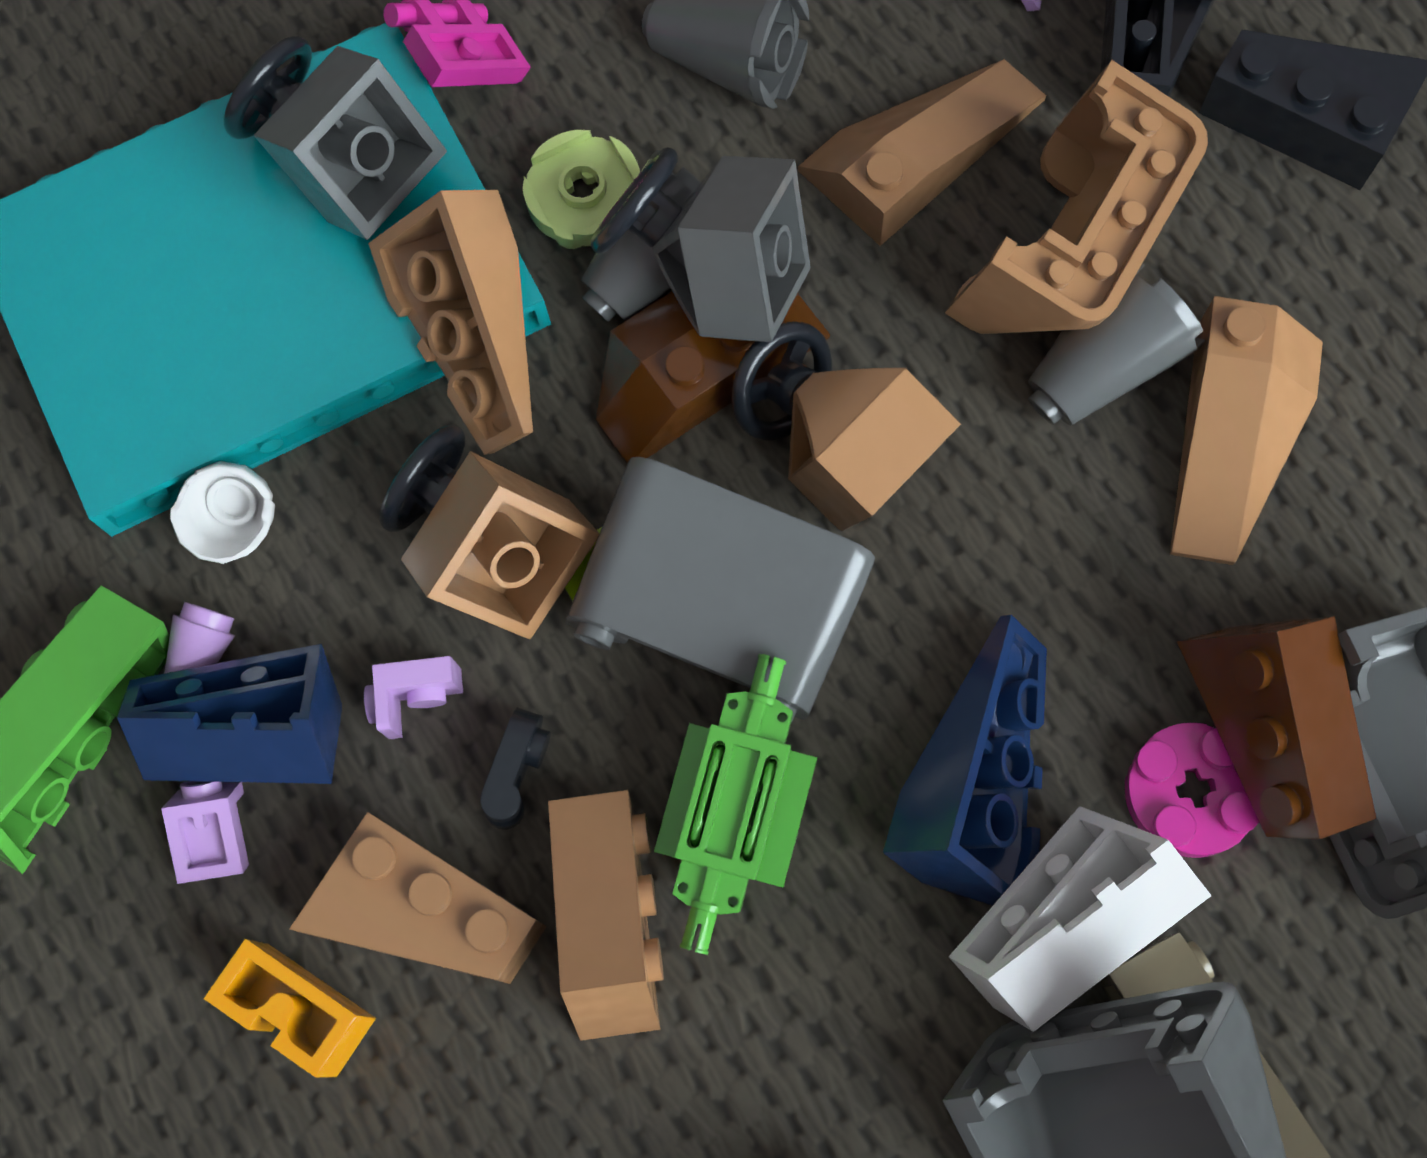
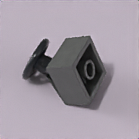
[224,36,447,240]
[590,147,811,343]

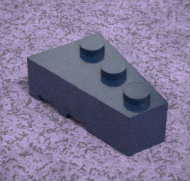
[117,643,342,784]

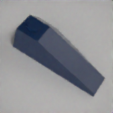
[883,615,1047,906]

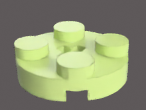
[523,130,640,249]

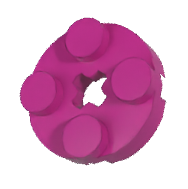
[1125,723,1259,858]

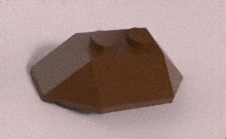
[596,291,830,464]

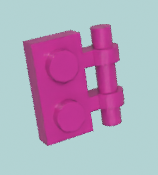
[384,0,531,87]

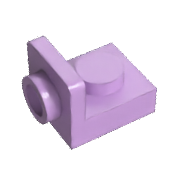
[364,656,463,739]
[161,781,249,884]

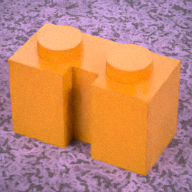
[204,939,376,1078]

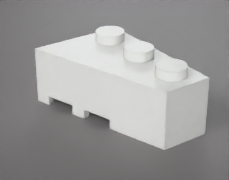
[949,806,1211,1032]

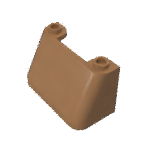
[945,60,1208,334]

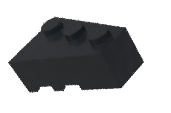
[1100,0,1214,96]
[1199,30,1427,190]

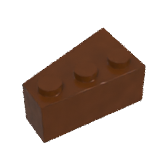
[1177,616,1376,839]

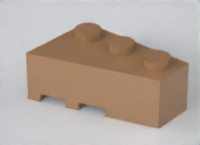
[548,790,664,1041]
[290,812,547,984]

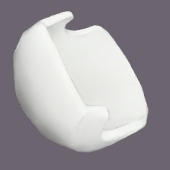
[170,461,275,564]

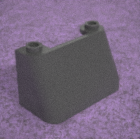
[566,457,875,724]
[1329,607,1427,919]
[942,981,1287,1158]

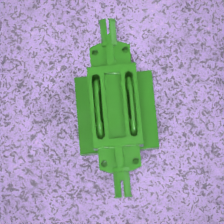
[654,654,817,955]

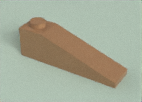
[798,59,1046,246]
[368,190,533,455]
[1170,296,1323,565]

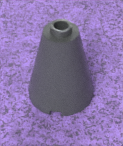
[642,0,809,109]
[581,150,701,322]
[1028,263,1205,426]

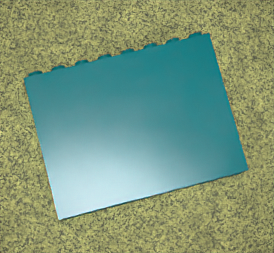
[0,22,551,537]

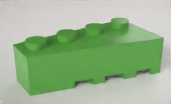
[0,585,170,874]

